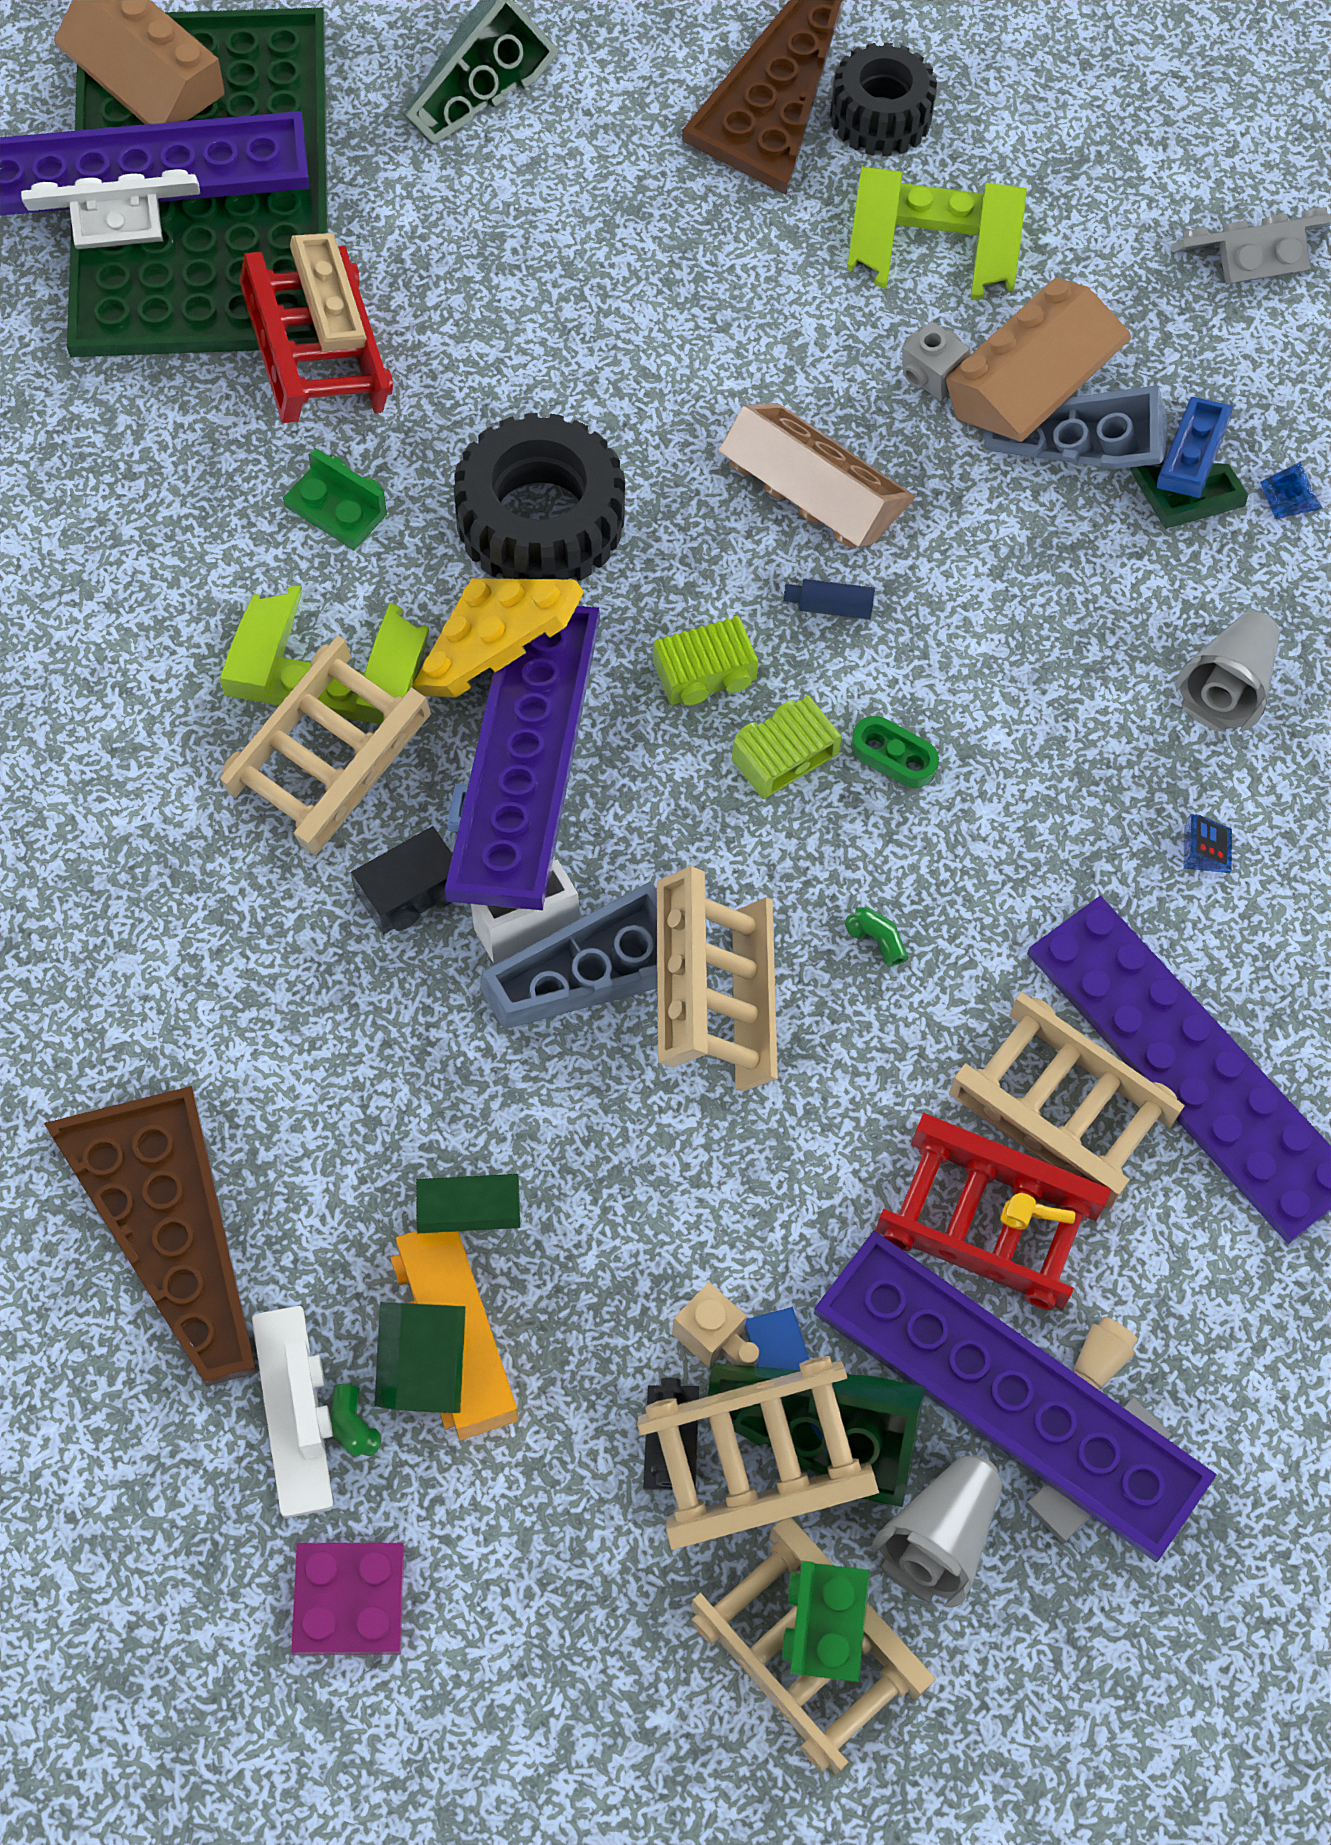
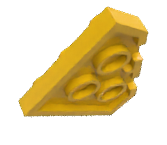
[412,578,584,698]

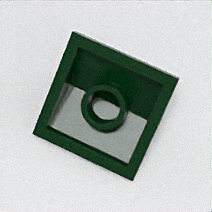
[416,1174,521,1234]
[374,1302,466,1413]

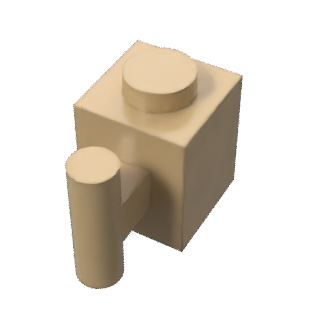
[672,1282,759,1368]

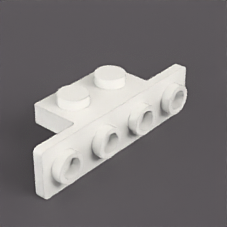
[21,170,200,249]
[252,1306,334,1518]

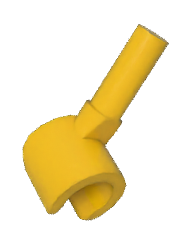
[1000,1193,1075,1230]

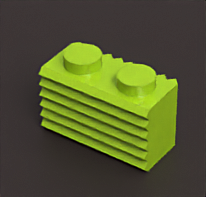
[653,616,759,706]
[732,696,842,800]

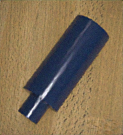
[783,578,875,620]

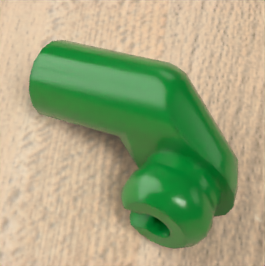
[845,907,909,967]
[330,1384,381,1456]

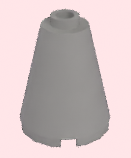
[1175,611,1280,732]
[871,1455,1003,1608]

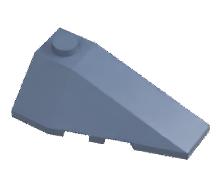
[984,385,1167,469]

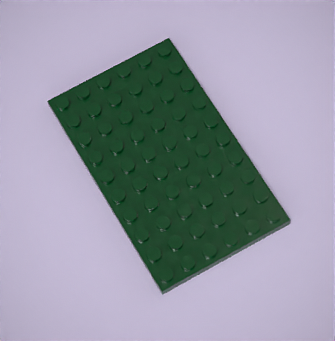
[67,7,328,357]

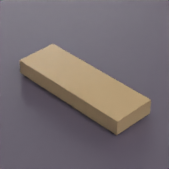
[290,233,367,351]

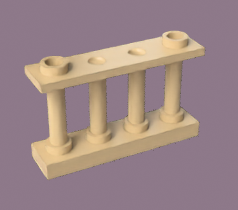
[220,635,431,856]
[657,866,778,1091]
[949,992,1185,1209]
[637,1356,879,1550]
[691,1517,936,1775]

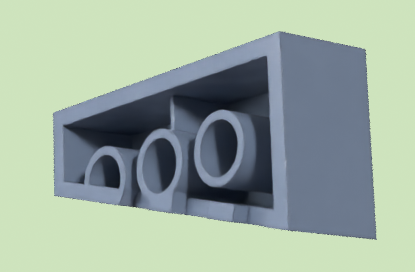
[480,881,658,1030]

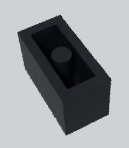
[351,826,453,935]

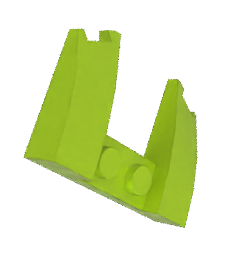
[847,166,1027,300]
[220,586,430,725]

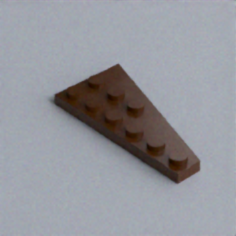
[682,0,844,195]
[44,1086,257,1386]

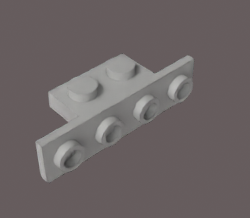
[1171,207,1331,285]

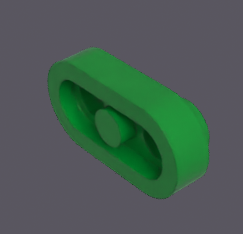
[851,716,939,788]

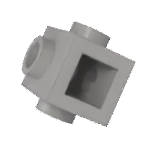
[902,321,970,401]

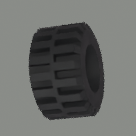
[830,42,937,157]

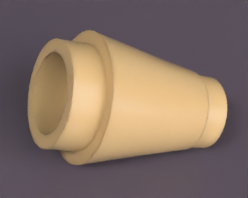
[1073,1316,1138,1390]

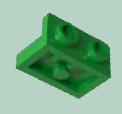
[283,448,387,551]
[782,1561,870,1682]

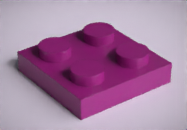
[291,1543,405,1655]

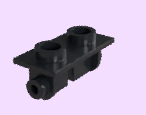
[643,1377,700,1490]

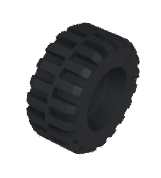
[453,413,625,581]

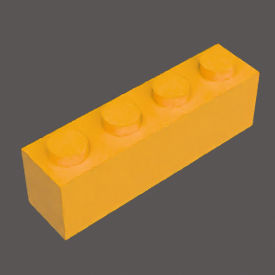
[390,1231,519,1441]

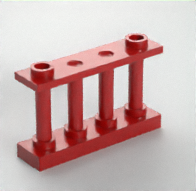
[239,246,393,423]
[875,1113,1111,1310]

